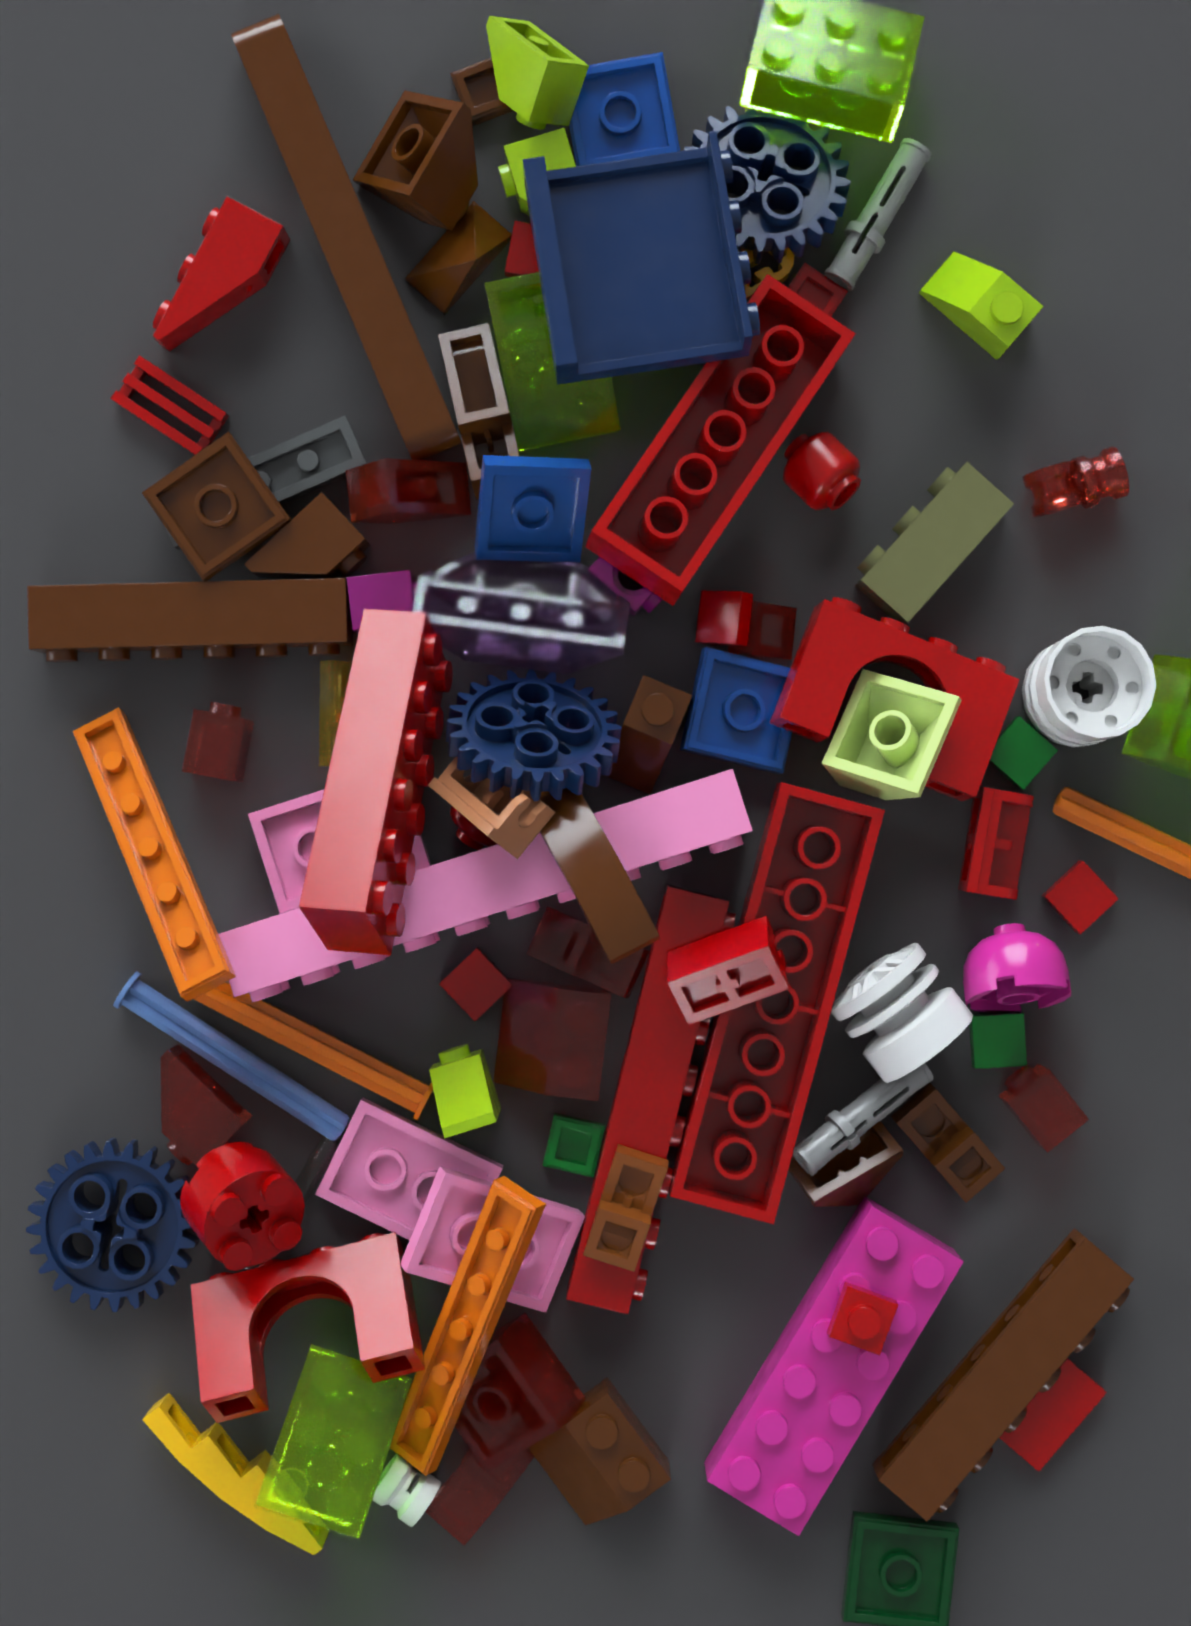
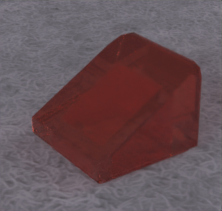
[728,601,797,660]

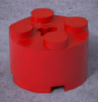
[180,1141,305,1271]

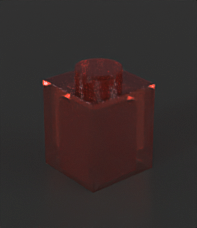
[182,702,254,782]
[999,1064,1089,1153]

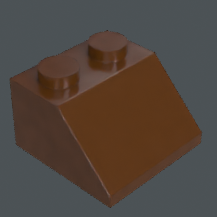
[523,1377,671,1526]

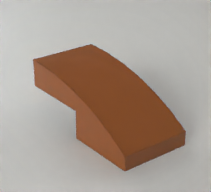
[583,1144,669,1272]

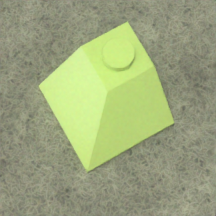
[822,669,962,800]

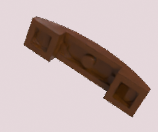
[540,788,660,965]

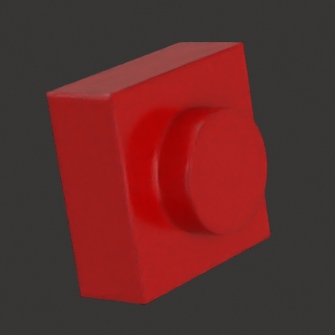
[827,1281,898,1356]

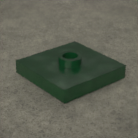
[841,1511,959,1626]

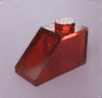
[346,458,471,524]
[160,1044,252,1166]

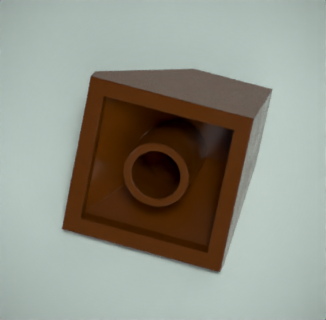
[353,90,478,231]

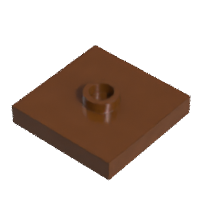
[142,432,291,581]

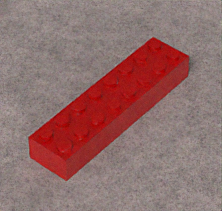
[669,782,885,1225]

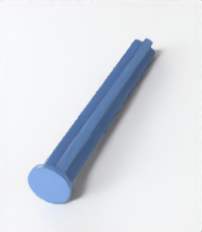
[113,971,350,1141]

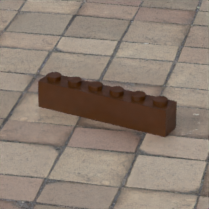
[27,578,353,662]
[872,1228,1134,1522]

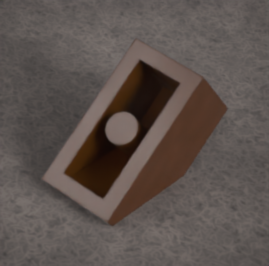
[244,492,370,579]
[604,675,693,794]

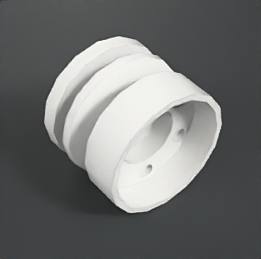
[1022,626,1156,748]
[831,943,973,1083]

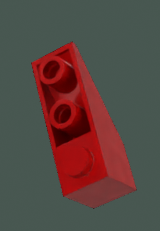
[152,196,291,351]

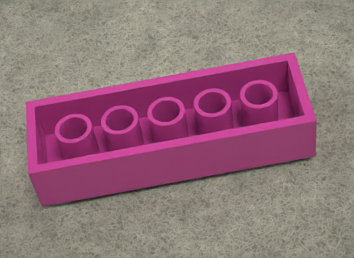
[704,1197,964,1536]

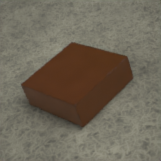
[450,57,514,127]

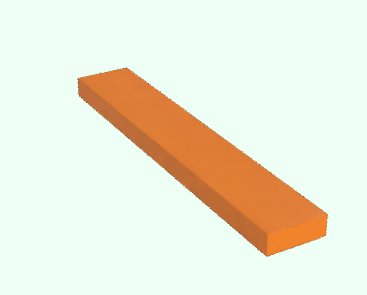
[73,707,236,1002]
[387,1176,546,1476]

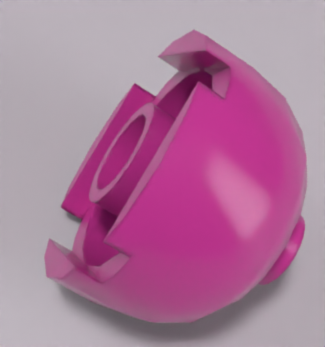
[963,923,1071,1013]

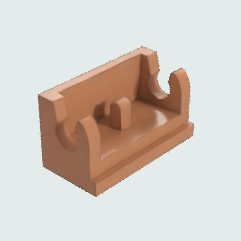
[428,757,556,859]

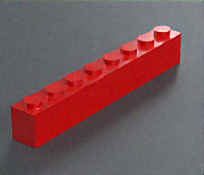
[566,885,736,1315]

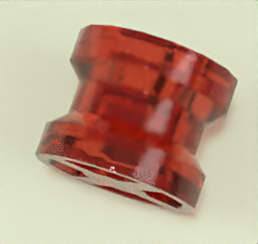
[1070,446,1129,509]
[1022,460,1085,518]

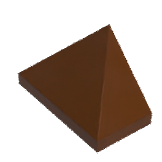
[405,201,512,315]
[788,1121,903,1207]

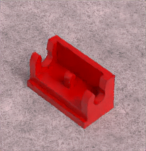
[958,787,1034,900]
[667,915,789,1025]

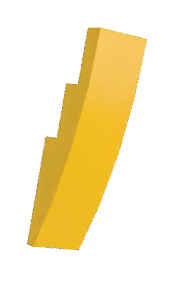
[142,1393,329,1555]

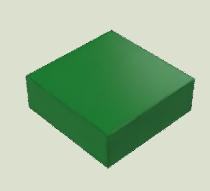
[989,716,1058,790]
[969,1012,1027,1069]
[543,1113,605,1177]

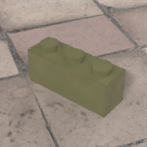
[855,462,1014,624]

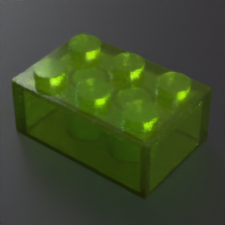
[739,0,925,143]
[253,1344,413,1541]

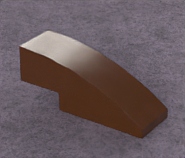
[438,323,519,500]

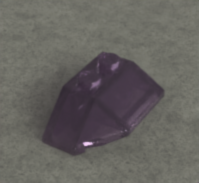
[412,552,630,674]

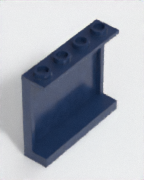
[523,131,760,385]

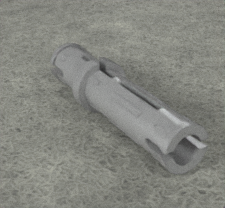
[824,138,932,291]
[793,1063,933,1176]

